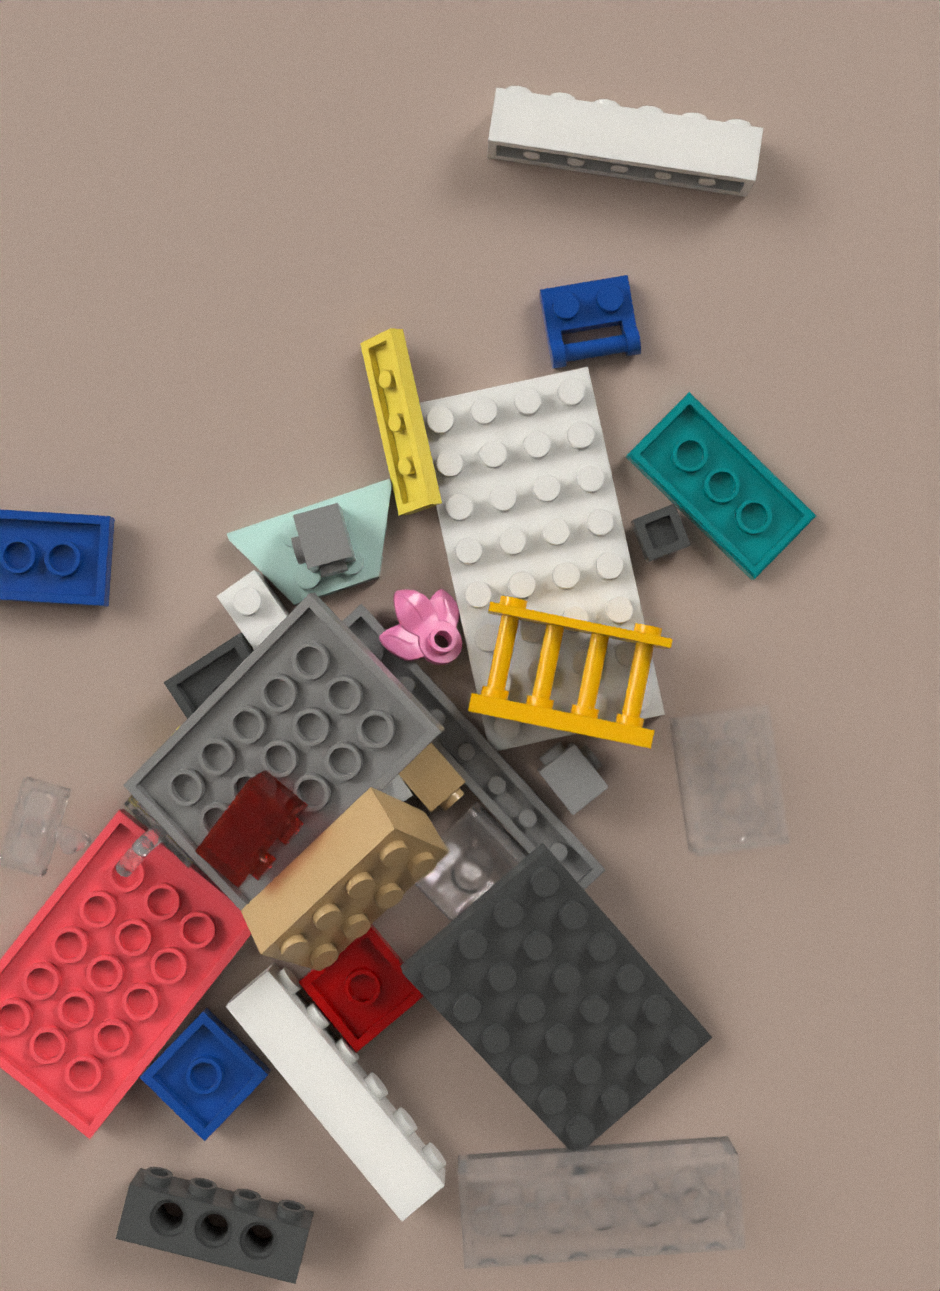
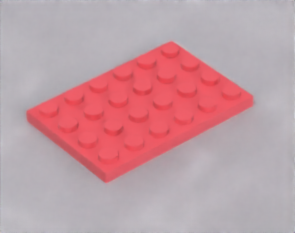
[0,809,251,1139]

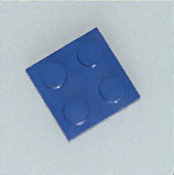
[139,1007,271,1141]

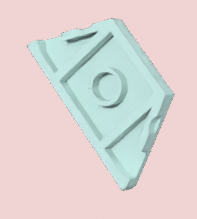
[227,479,392,606]

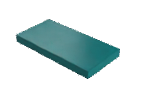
[626,392,816,580]

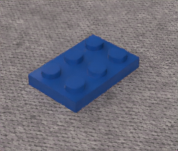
[0,509,115,607]

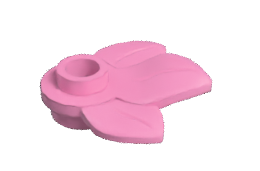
[379,589,463,665]

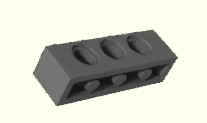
[116,1167,314,1284]

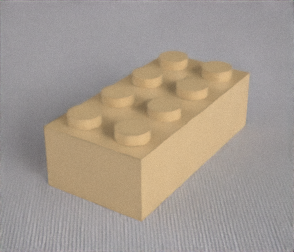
[241,787,449,971]

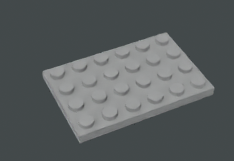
[123,593,445,911]

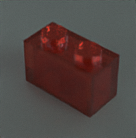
[195,770,308,888]

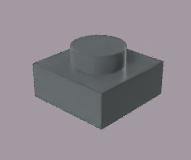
[631,504,691,563]

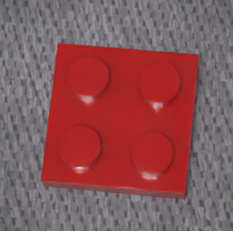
[298,924,423,1053]

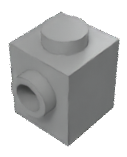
[291,503,356,577]
[537,742,609,815]

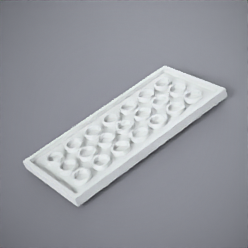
[420,367,665,751]

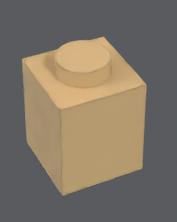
[399,742,466,812]

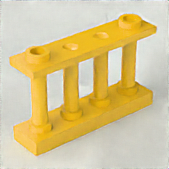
[468,596,673,749]

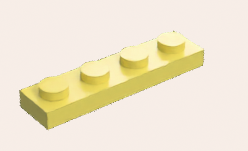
[360,328,442,515]

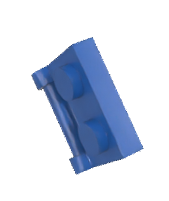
[539,275,641,369]

